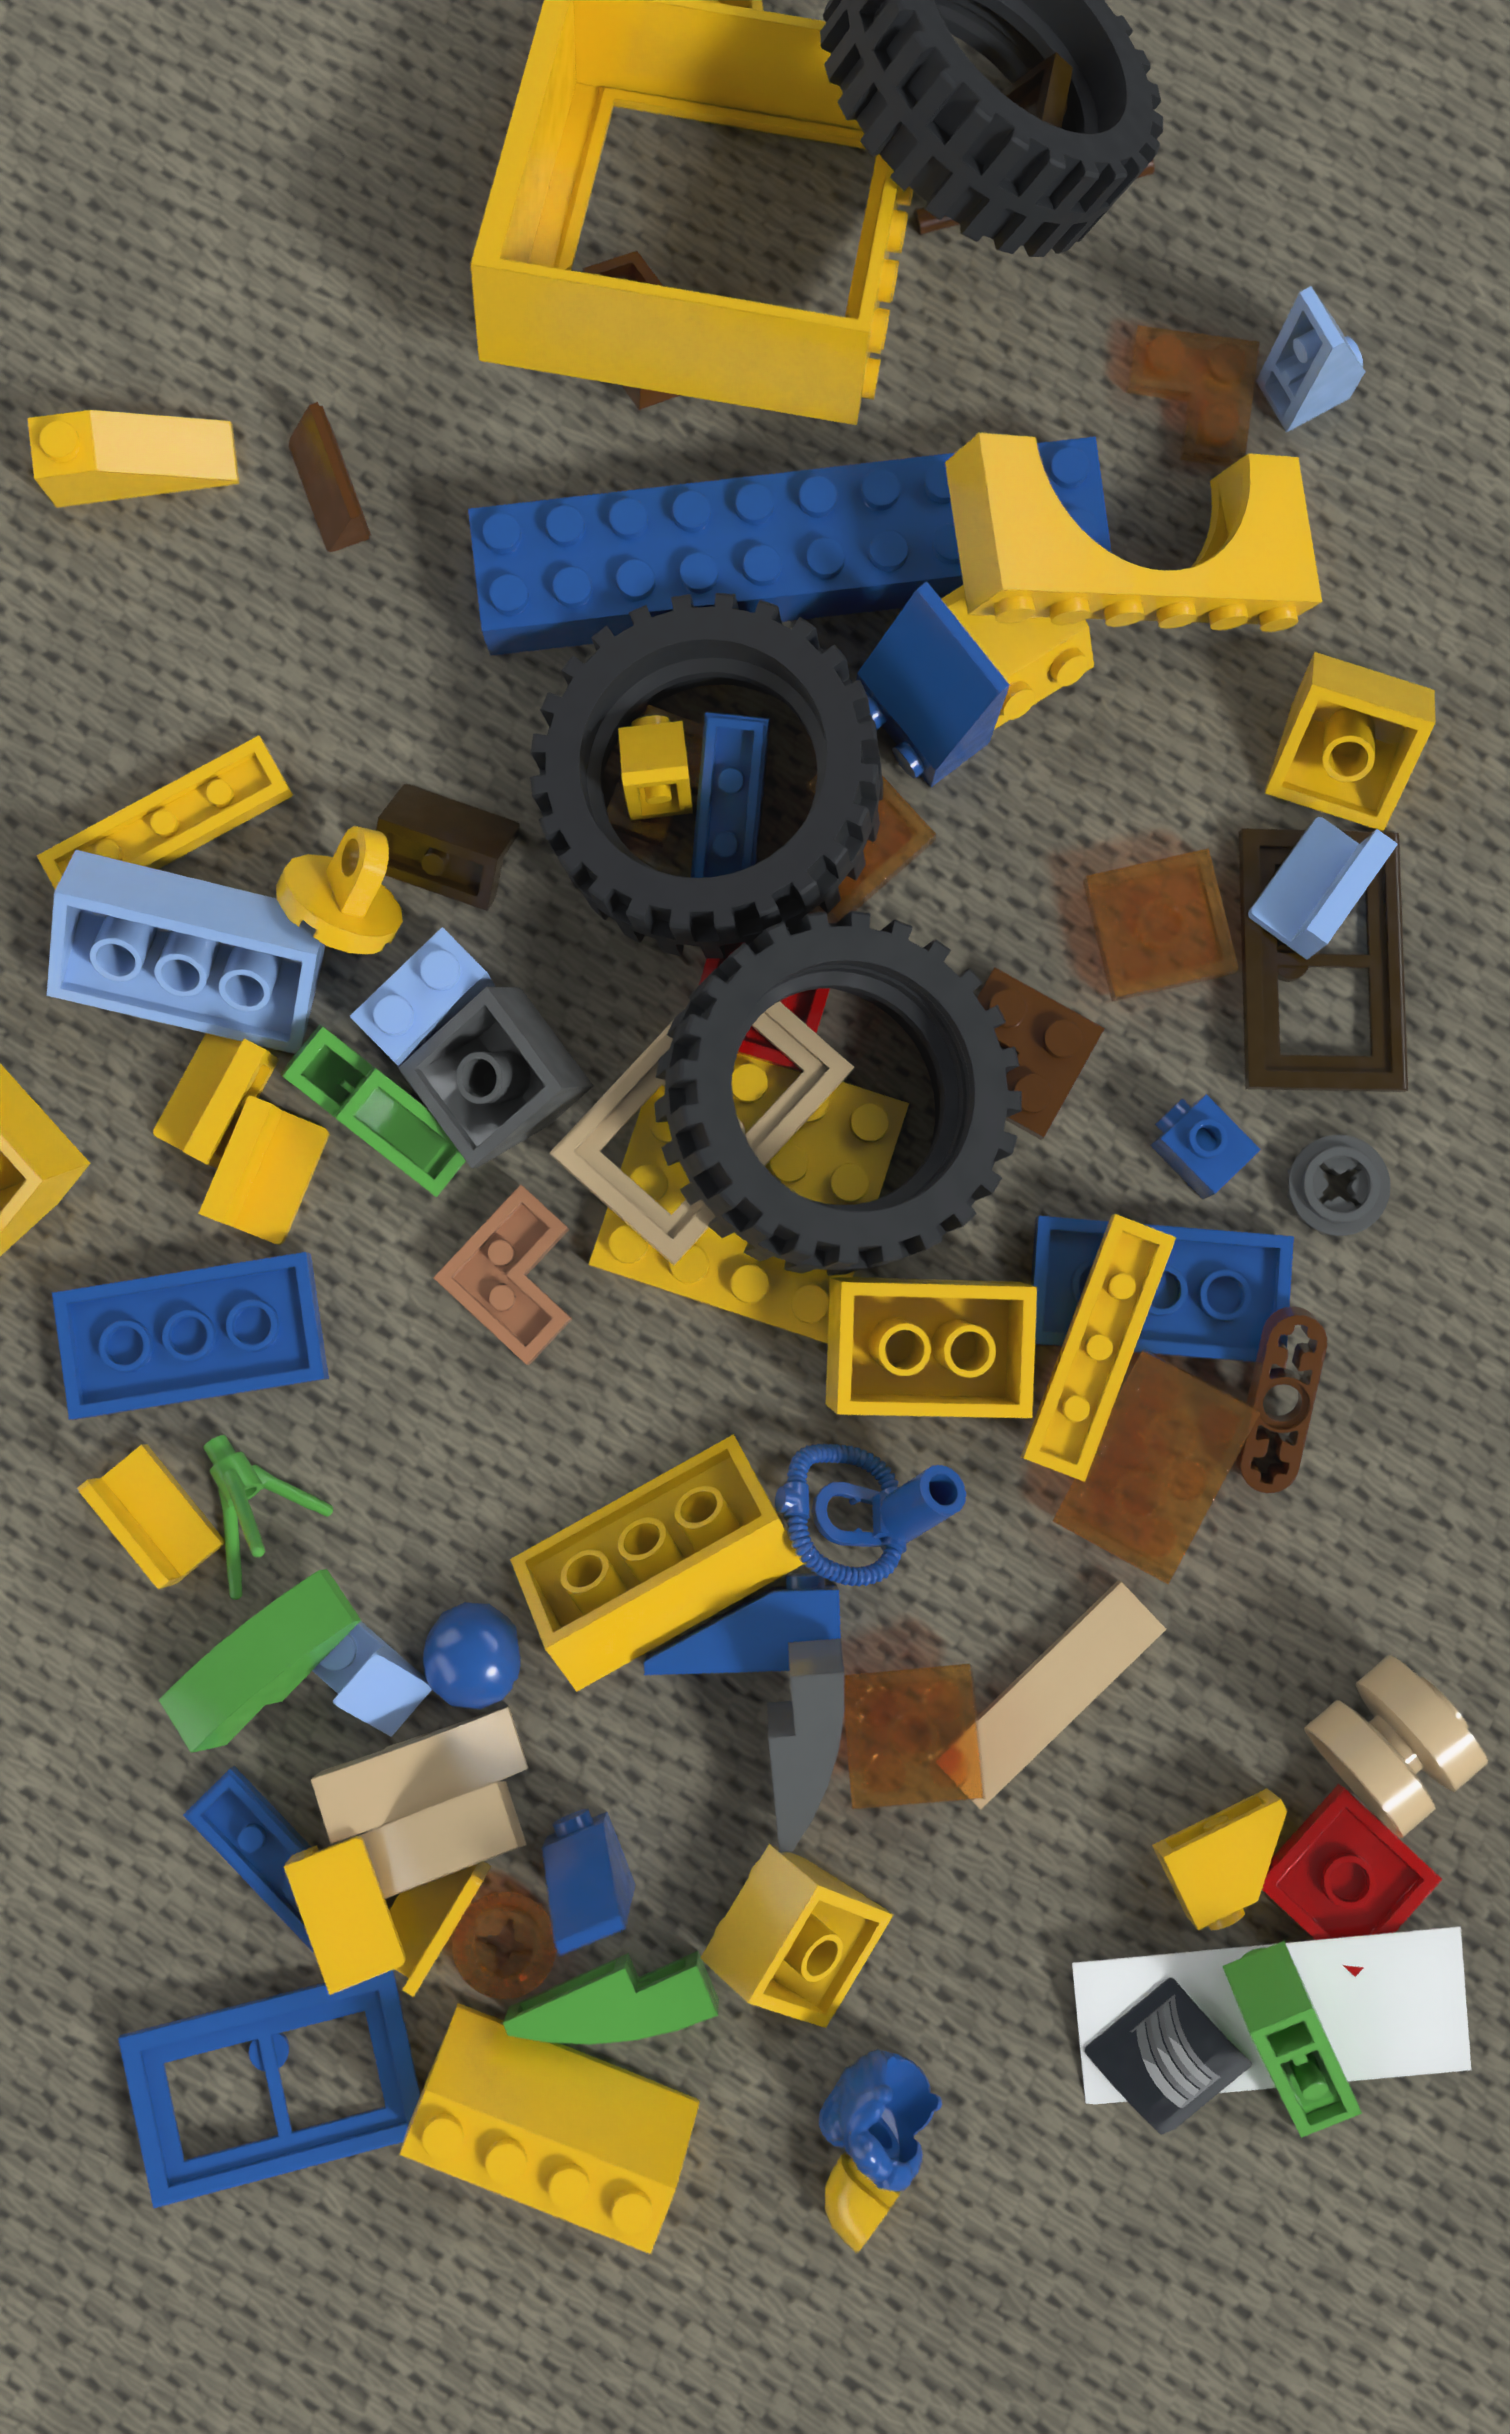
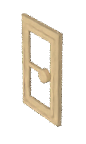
[549,1001,854,1266]

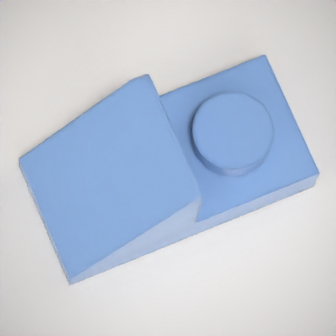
[313,1621,432,1737]

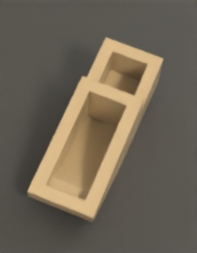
[311,1706,528,1843]
[359,1781,527,1899]

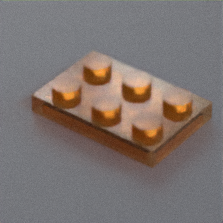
[1053,1349,1261,1585]

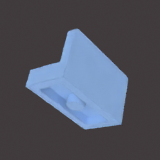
[1248,817,1398,959]

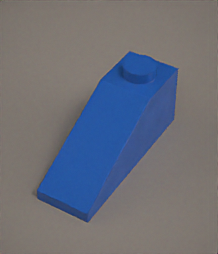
[644,1573,841,1675]
[542,1809,636,1955]

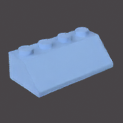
[47,850,325,1054]

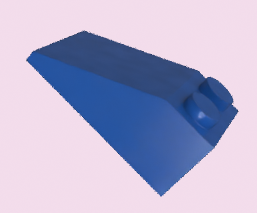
[856,582,1010,788]

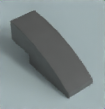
[767,1638,844,1853]

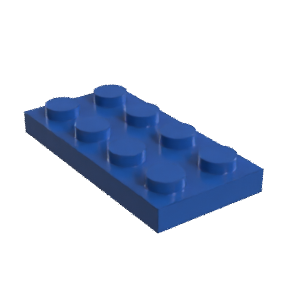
[1031,1216,1294,1362]
[52,1252,329,1420]

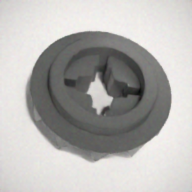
[1286,1135,1390,1236]

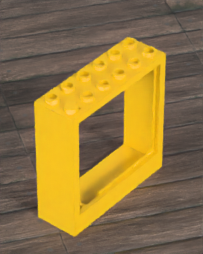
[470,0,913,425]

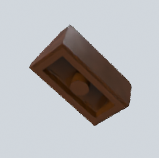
[289,402,371,552]

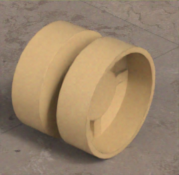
[1304,1655,1488,1838]

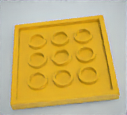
[588,1053,909,1344]

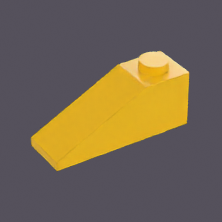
[27,410,239,508]

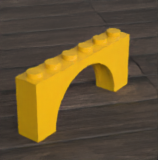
[945,433,1322,632]

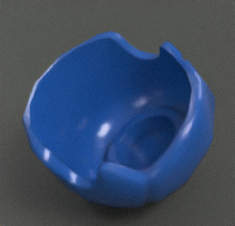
[423,1602,521,1710]

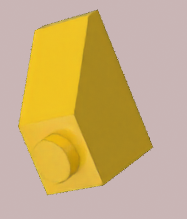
[618,715,693,820]
[1152,1789,1287,1930]

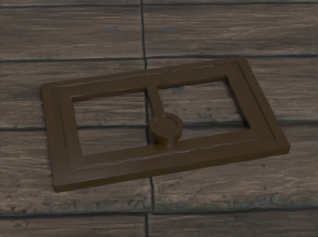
[1239,828,1408,1092]

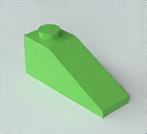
[1222,1941,1362,2138]

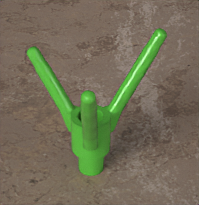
[203,1435,333,1600]

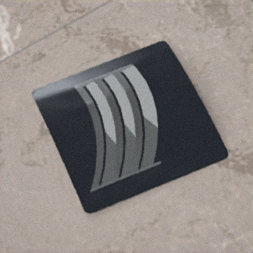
[1085,1977,1252,2135]

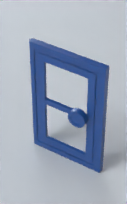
[118,1969,421,2209]

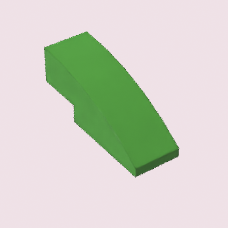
[280,1024,466,1197]
[159,1569,361,1753]
[503,1951,719,2044]

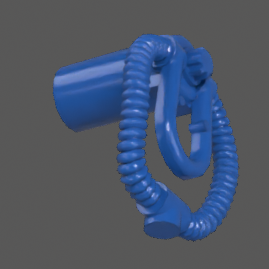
[774,1444,966,1587]

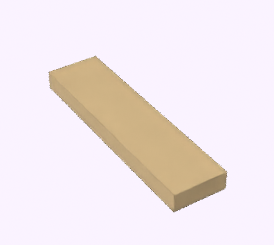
[934,1580,1166,1810]

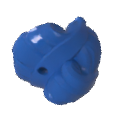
[819,2049,942,2192]

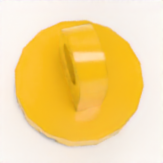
[276,826,403,954]

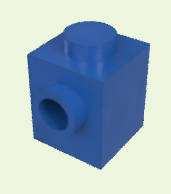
[1150,1094,1261,1199]

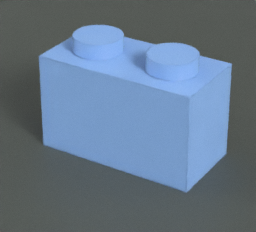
[350,927,495,1066]

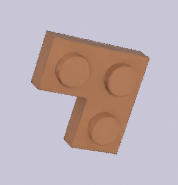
[433,1185,572,1365]

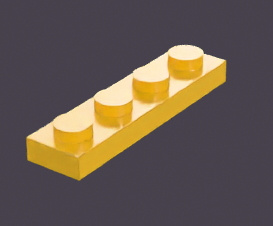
[36,735,294,889]
[1021,1214,1176,1482]

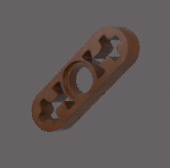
[1235,1306,1327,1493]

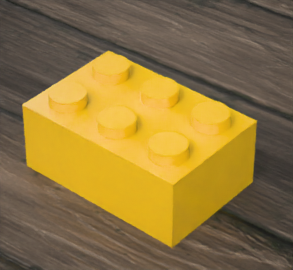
[826,1277,1037,1418]

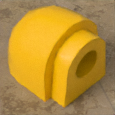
[825,2152,901,2253]

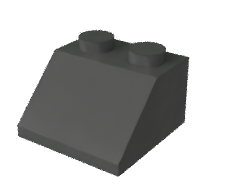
[398,986,594,1168]

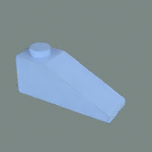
[1256,286,1365,433]

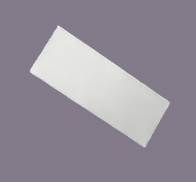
[1072,1927,1471,2104]

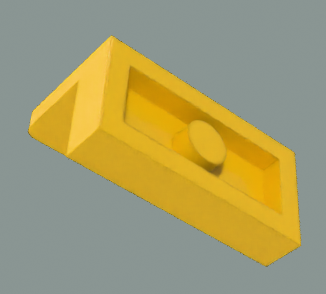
[153,1033,279,1169]
[198,1095,329,1245]
[77,1444,225,1589]
[284,1836,405,1995]
[389,1861,492,1997]

